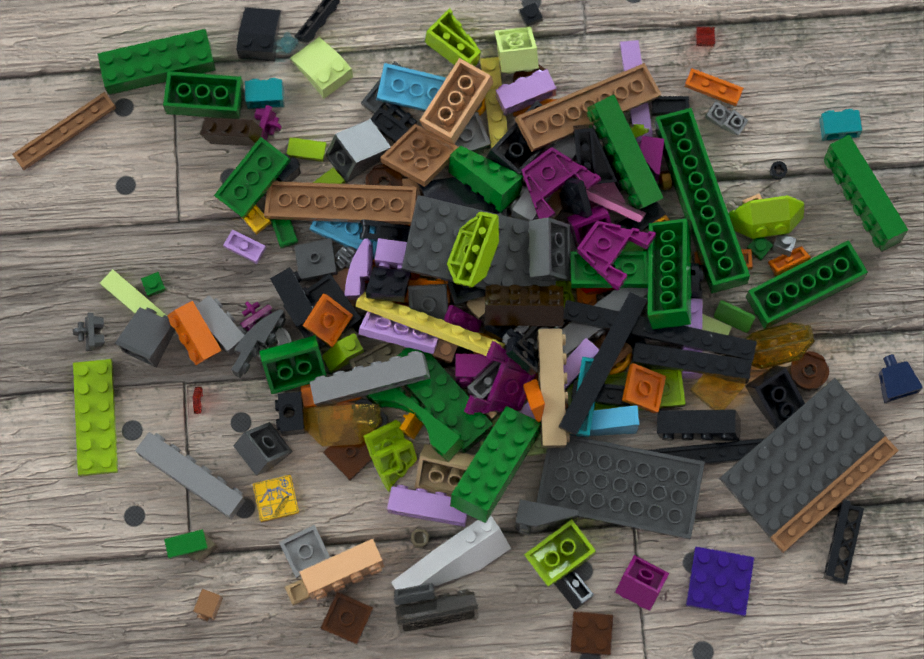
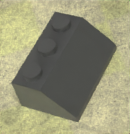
[528,217,571,281]

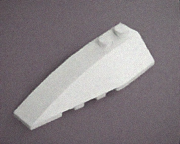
[391,515,511,590]

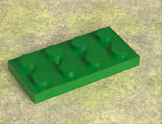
[214,137,291,219]
[570,251,648,288]

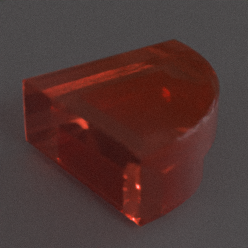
[193,387,203,414]

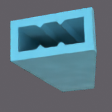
[570,405,639,437]

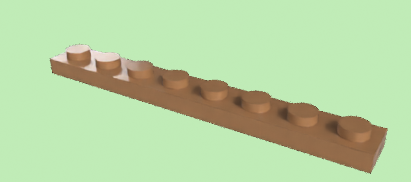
[770,436,899,553]

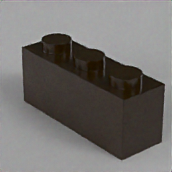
[200,118,263,146]

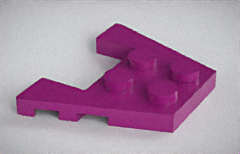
[521,147,601,219]
[577,221,656,291]
[464,341,535,415]

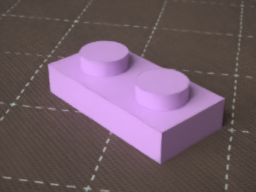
[223,229,266,264]

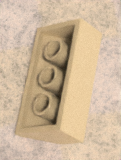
[414,444,475,497]

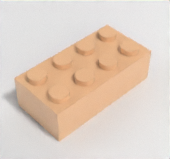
[420,58,493,144]
[299,539,384,600]

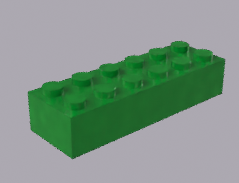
[97,28,216,95]
[586,94,664,209]
[824,134,908,252]
[648,218,691,329]
[746,240,868,330]
[397,348,493,453]
[450,406,541,523]

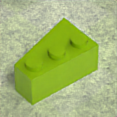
[425,8,481,66]

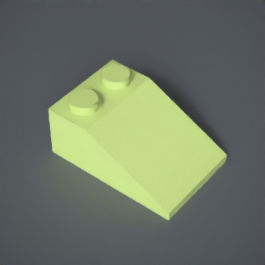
[494,26,539,74]
[290,37,353,99]

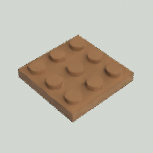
[380,124,458,187]

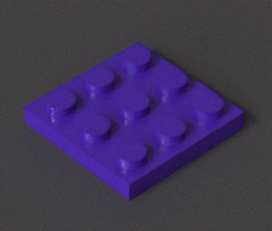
[686,546,754,617]

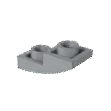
[705,101,748,136]

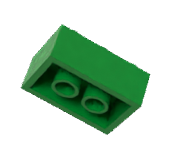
[259,335,327,394]

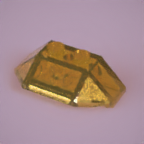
[744,322,815,369]
[303,404,381,447]

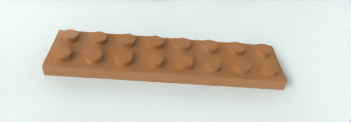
[515,63,662,152]
[264,181,418,225]

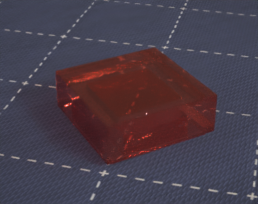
[696,27,715,47]

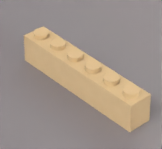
[537,329,570,448]

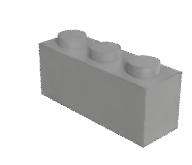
[196,295,246,356]

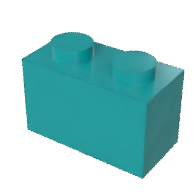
[245,78,284,109]
[819,108,862,141]

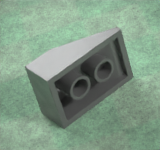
[515,499,579,535]

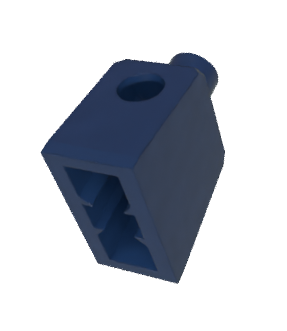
[878,354,923,403]

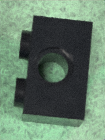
[275,392,305,436]

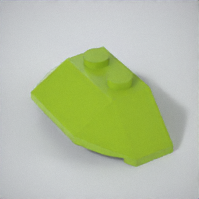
[729,195,804,239]
[447,211,499,287]

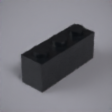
[270,267,316,331]

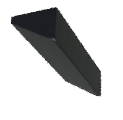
[554,570,594,610]

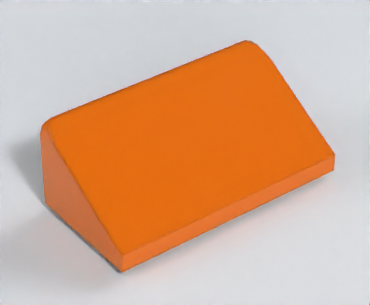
[768,246,811,277]
[523,379,545,422]

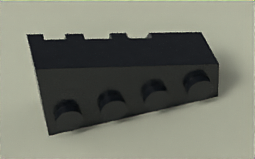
[657,410,741,441]

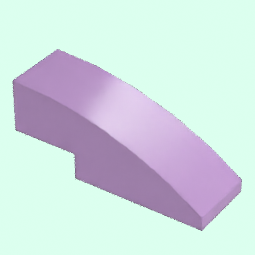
[345,239,373,300]

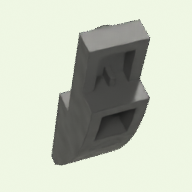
[231,309,286,378]

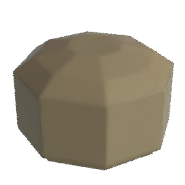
[410,528,430,549]

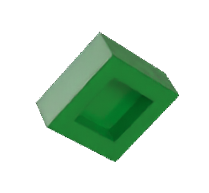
[746,237,774,261]
[141,272,166,297]

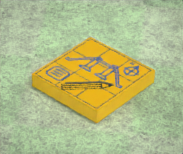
[253,475,299,522]

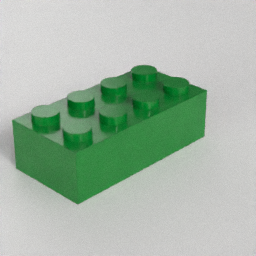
[163,71,244,119]

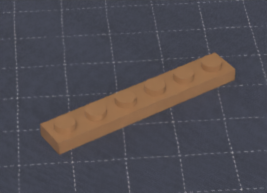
[12,92,116,170]

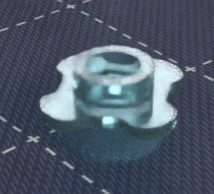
[277,32,299,53]

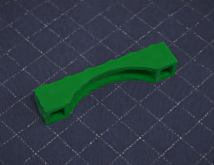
[365,387,464,462]

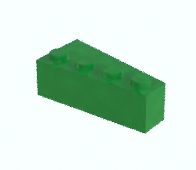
[448,146,523,212]

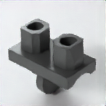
[73,313,105,351]

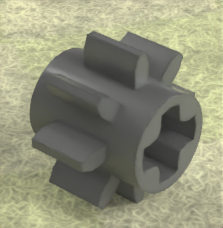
[335,246,356,269]

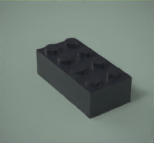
[486,101,548,175]

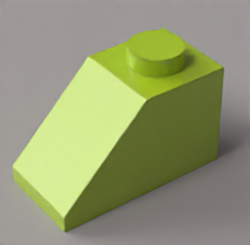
[322,333,364,373]

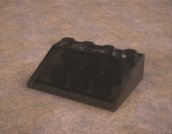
[395,589,479,633]

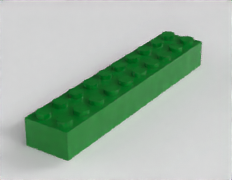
[654,108,750,294]

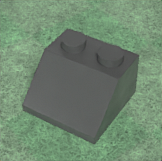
[233,422,293,476]

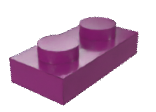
[444,305,482,332]

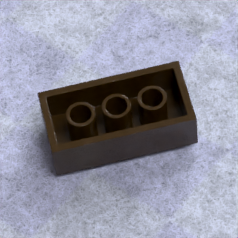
[485,284,564,326]

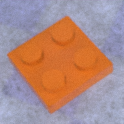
[302,294,353,347]
[622,363,666,414]

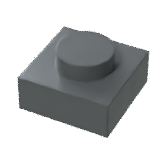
[772,234,797,257]

